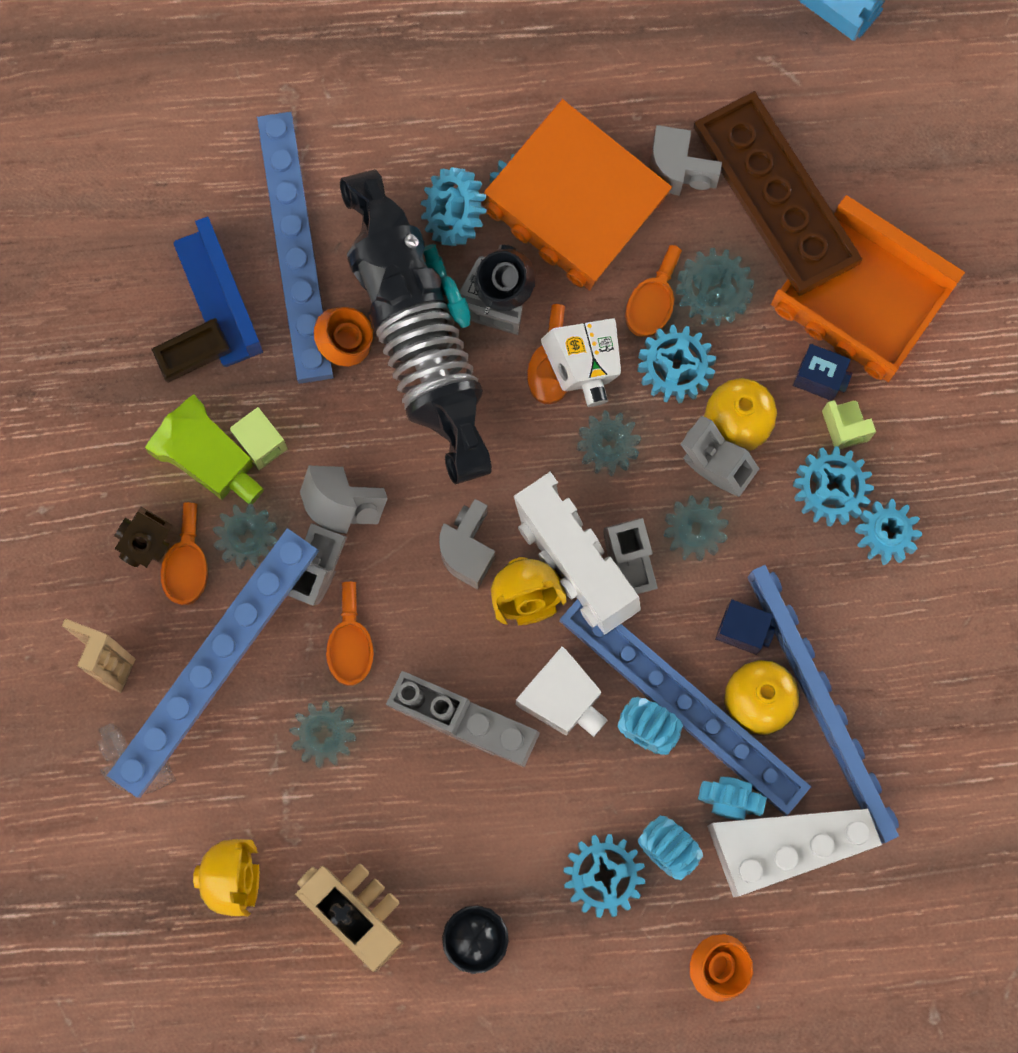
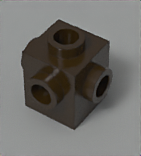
[114,506,172,568]

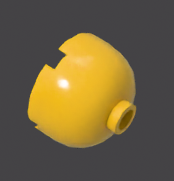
[704,378,777,451]
[491,557,566,626]
[724,660,799,735]
[193,839,260,917]

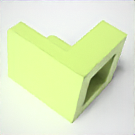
[822,400,876,449]
[230,407,288,470]

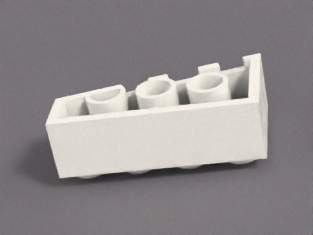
[514,472,641,635]
[707,809,882,898]

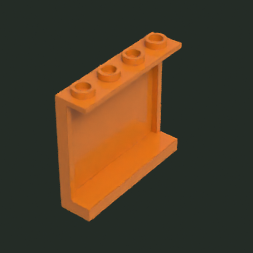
[481,99,672,291]
[771,195,965,383]

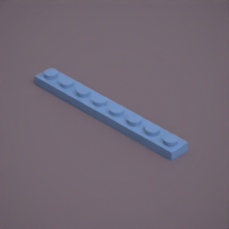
[257,112,334,384]
[107,528,319,798]
[747,565,899,844]
[559,599,811,816]

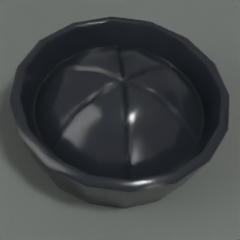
[474,249,536,310]
[442,905,509,974]

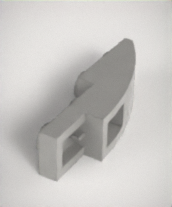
[386,671,540,767]

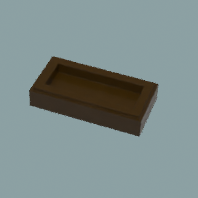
[151,318,232,383]

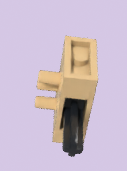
[295,864,404,972]

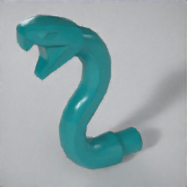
[423,244,471,328]

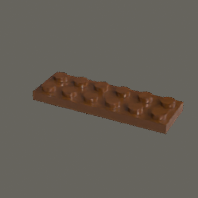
[694,91,862,296]

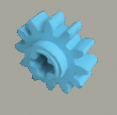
[855,499,922,565]
[698,777,767,820]

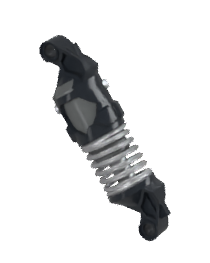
[340,169,492,485]

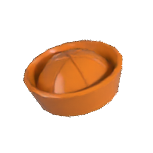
[314,307,373,367]
[690,934,753,1002]

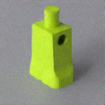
[145,394,264,505]

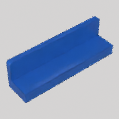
[173,216,263,367]

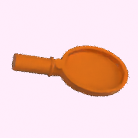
[625,245,682,337]
[527,304,568,404]
[160,502,208,605]
[326,581,374,686]

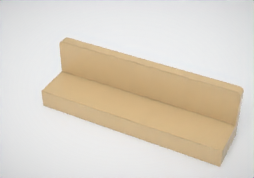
[62,619,136,693]

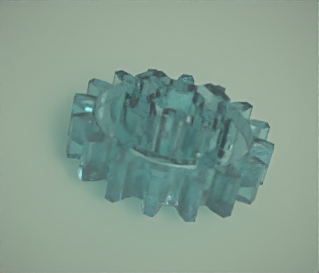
[676,248,754,326]

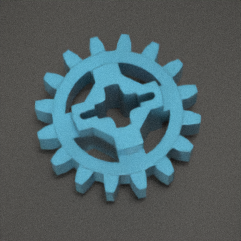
[421,167,487,246]
[637,325,716,404]
[793,446,874,526]
[563,834,646,918]

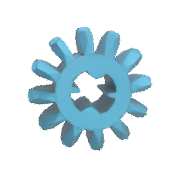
[617,697,683,755]
[638,815,703,880]

